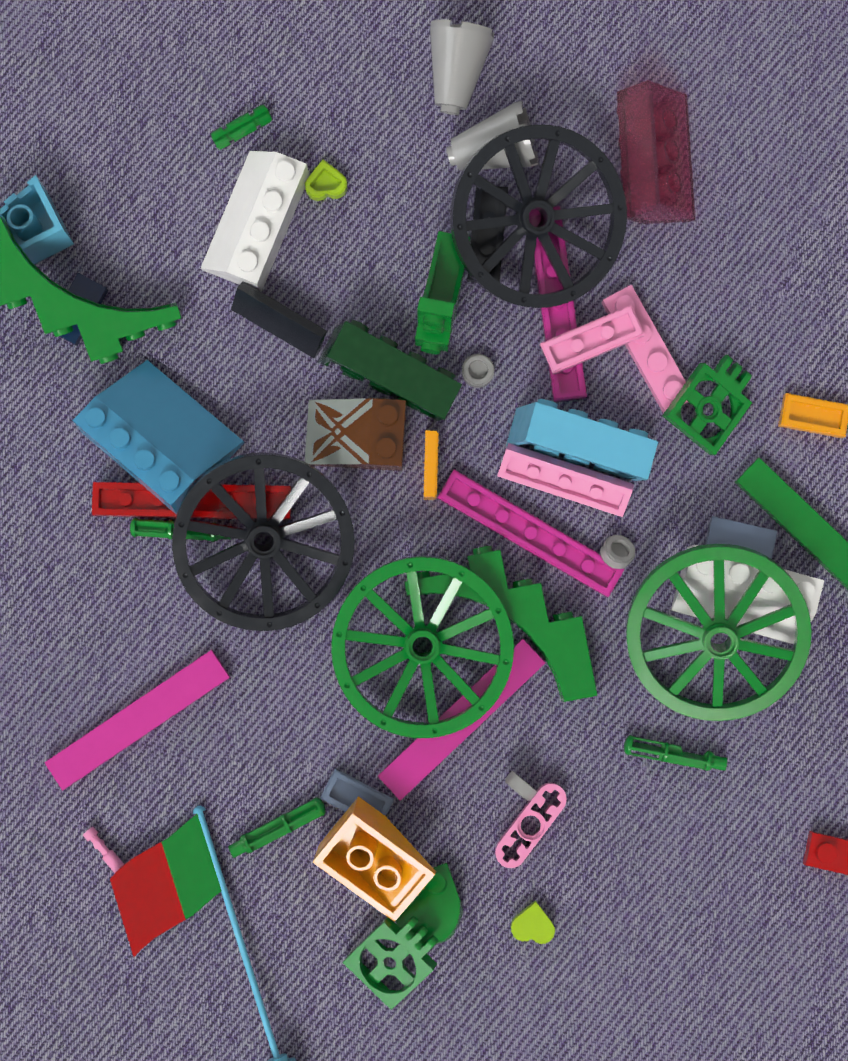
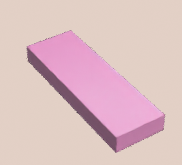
[540,304,645,375]

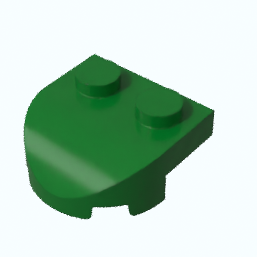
[396,863,463,945]

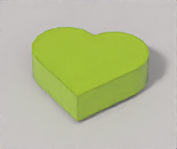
[305,159,348,201]
[510,900,555,944]

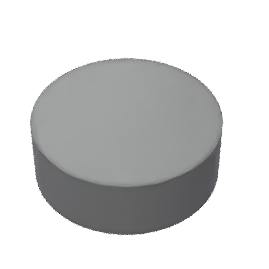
[462,354,494,388]
[600,535,635,569]
[505,770,538,801]

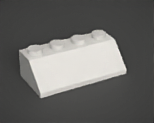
[201,151,310,292]
[671,545,824,645]

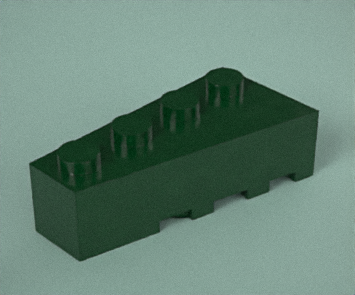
[318,320,462,421]

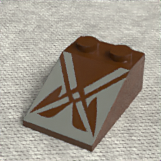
[305,398,406,471]

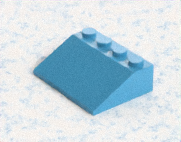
[72,360,244,515]

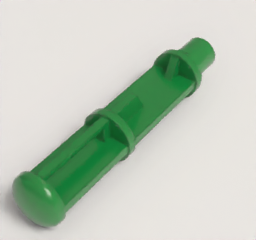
[130,518,232,542]
[624,735,727,771]
[228,797,326,858]

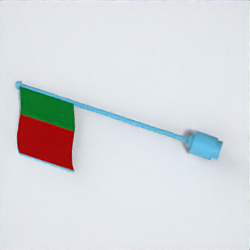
[110,806,296,1061]

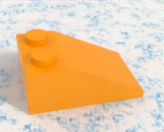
[313,796,436,922]

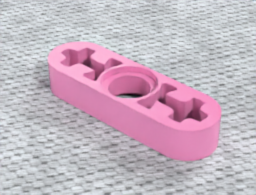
[495,783,567,868]

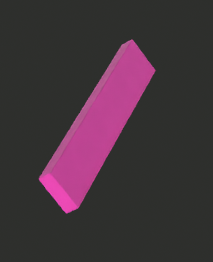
[529,206,587,402]
[437,470,625,598]
[378,639,545,801]
[44,650,231,791]

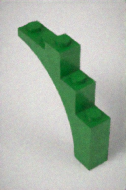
[0,216,181,364]
[404,546,598,702]

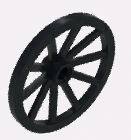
[450,125,627,308]
[172,452,355,631]

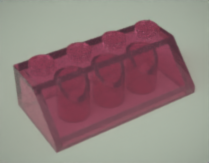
[617,80,695,224]

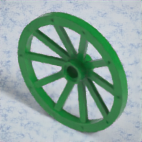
[626,544,812,721]
[331,556,514,738]

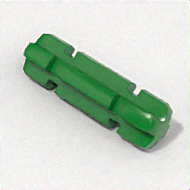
[211,105,272,149]

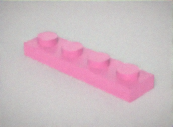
[602,285,688,414]
[497,443,634,517]

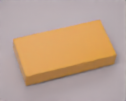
[778,393,848,438]
[424,430,439,500]

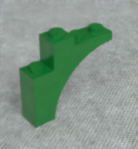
[415,231,471,354]

